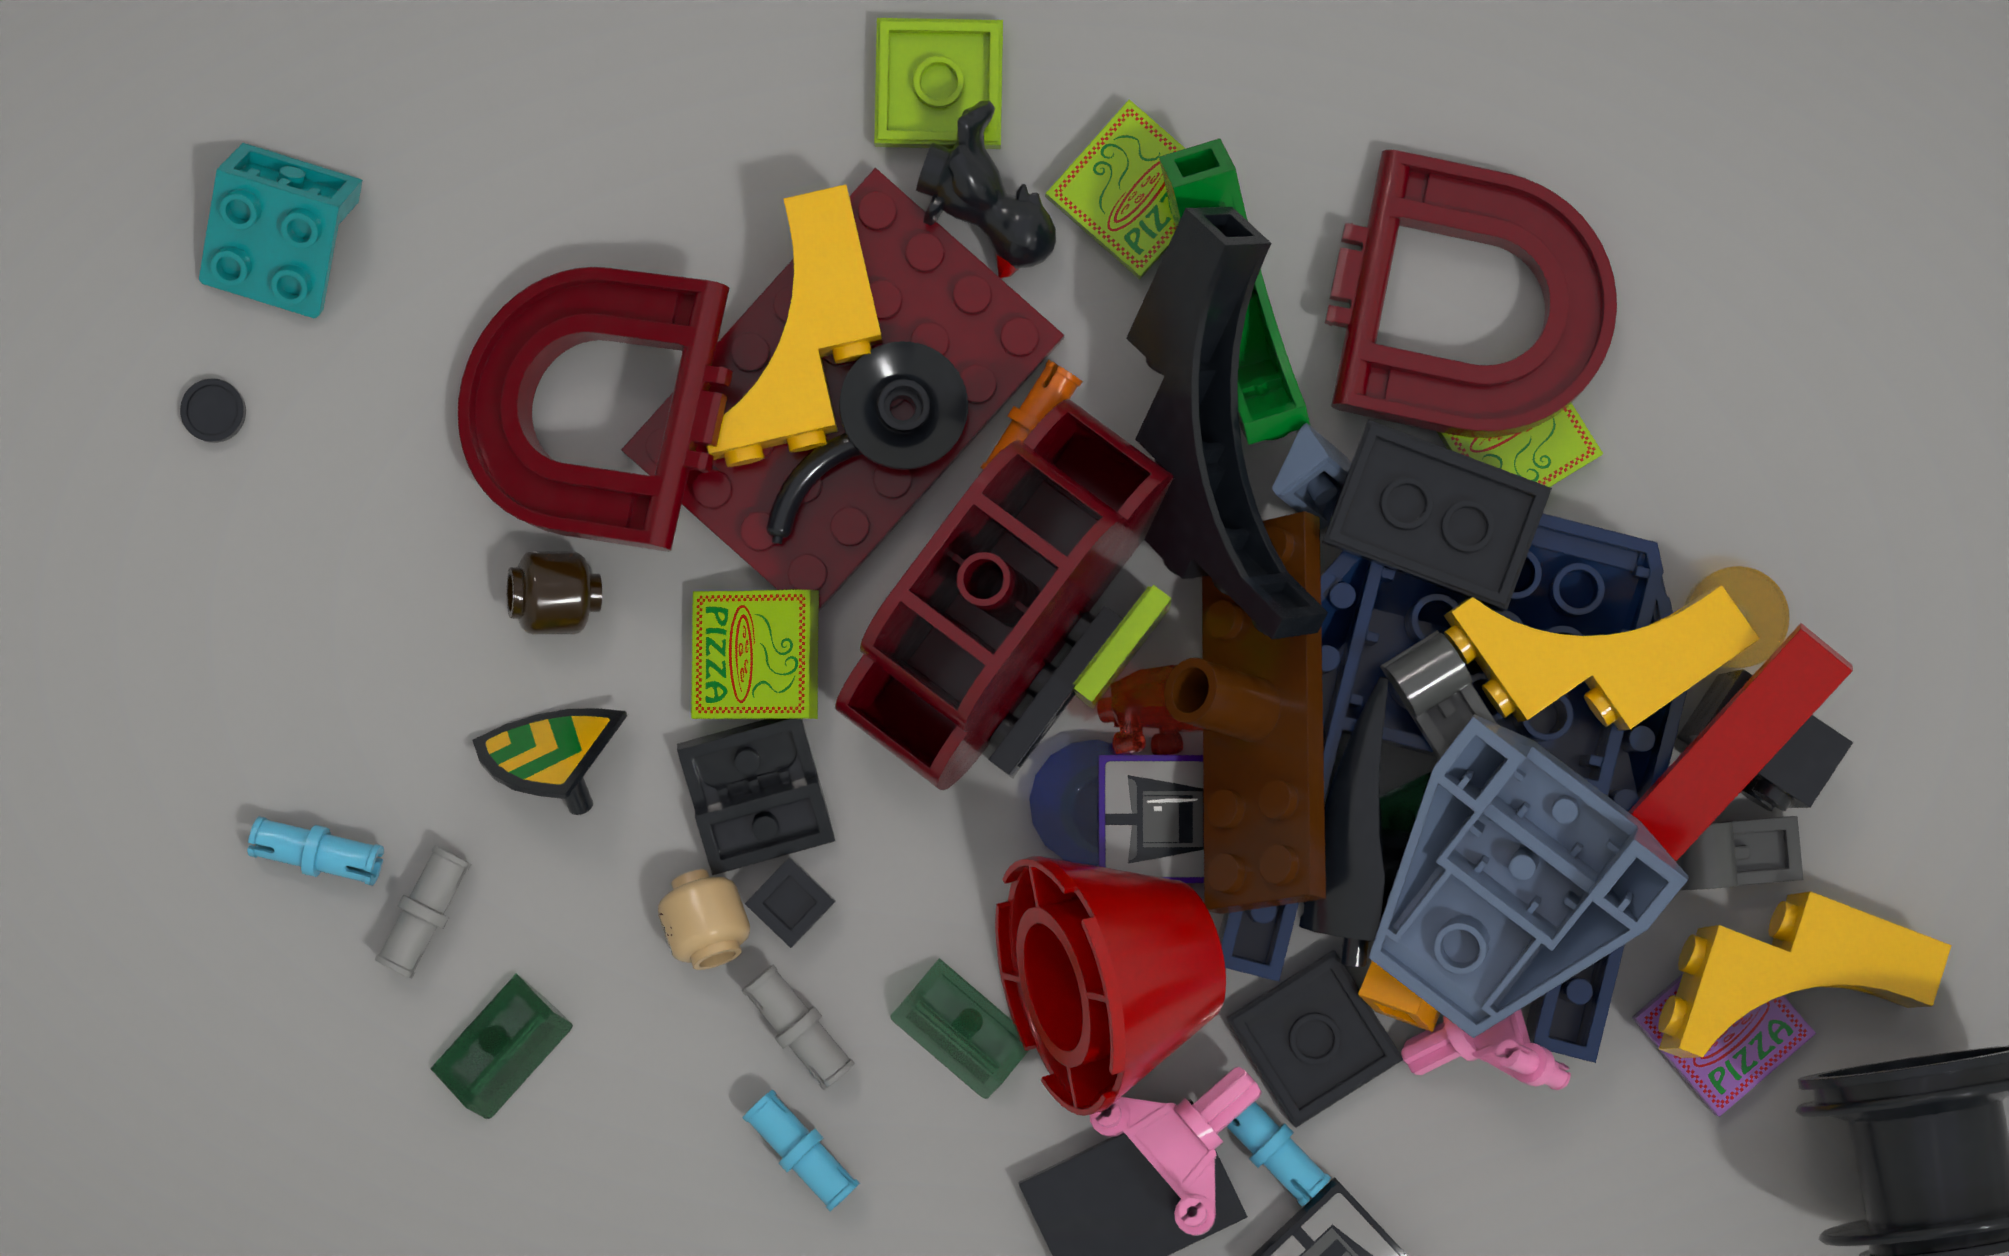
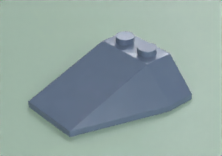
[1369,714,1689,1038]

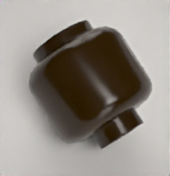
[506,551,602,634]

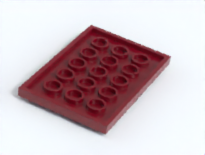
[621,168,1065,611]

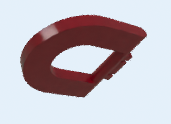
[1325,150,1617,438]
[458,267,733,552]

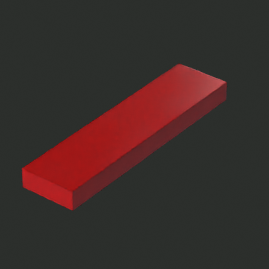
[1628,623,1853,861]

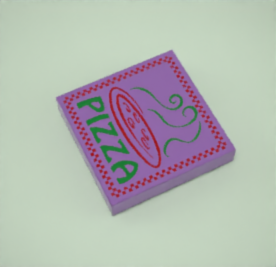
[1632,974,1816,1117]

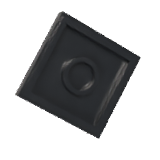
[1226,950,1403,1128]

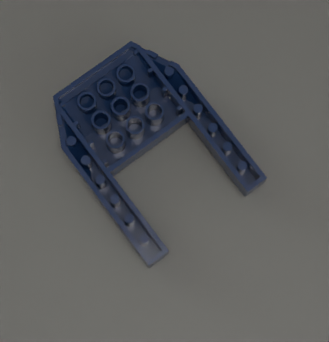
[1219,513,1688,1063]

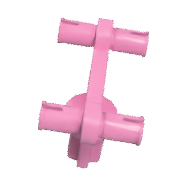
[1401,1009,1571,1090]
[1089,1067,1262,1236]

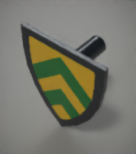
[472,708,627,815]

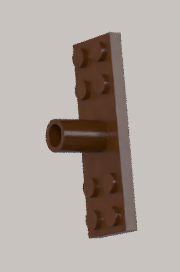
[1164,511,1326,914]

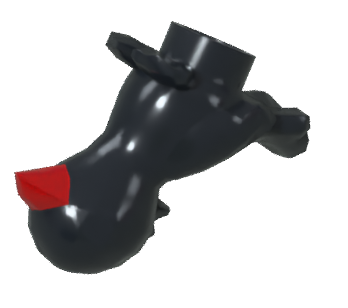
[916,100,1056,279]

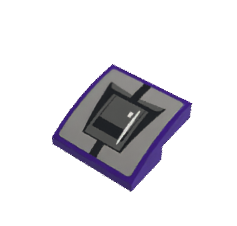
[1098,755,1204,883]

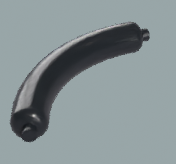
[766,433,862,544]

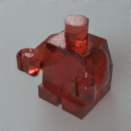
[1097,665,1203,755]

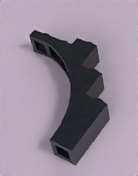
[1126,207,1328,640]

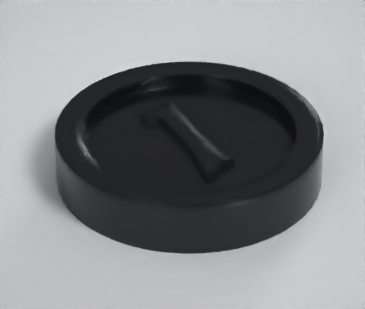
[180,379,246,443]

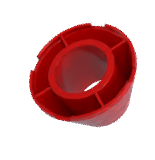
[995,856,1226,1116]

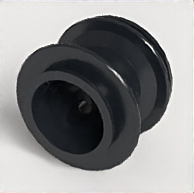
[1796,1045,2009,1256]

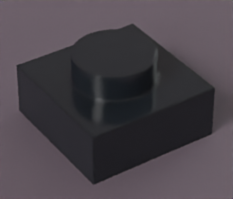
[745,857,836,948]

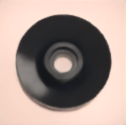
[839,341,968,470]

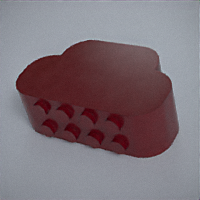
[835,399,1174,790]

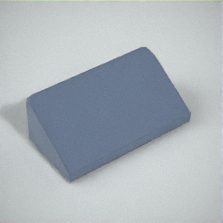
[1272,423,1351,530]

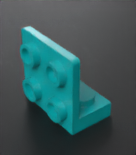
[199,143,363,318]

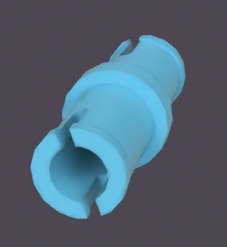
[247,816,384,886]
[742,1089,860,1212]
[1226,1102,1331,1207]

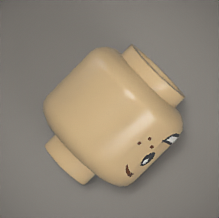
[658,869,750,970]

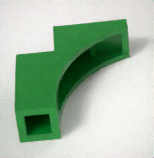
[1159,138,1310,445]

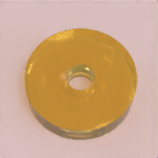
[1684,566,1789,669]

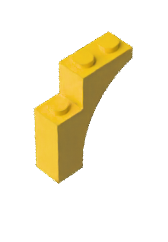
[707,184,883,467]
[1444,585,1760,731]
[1658,891,1952,1058]

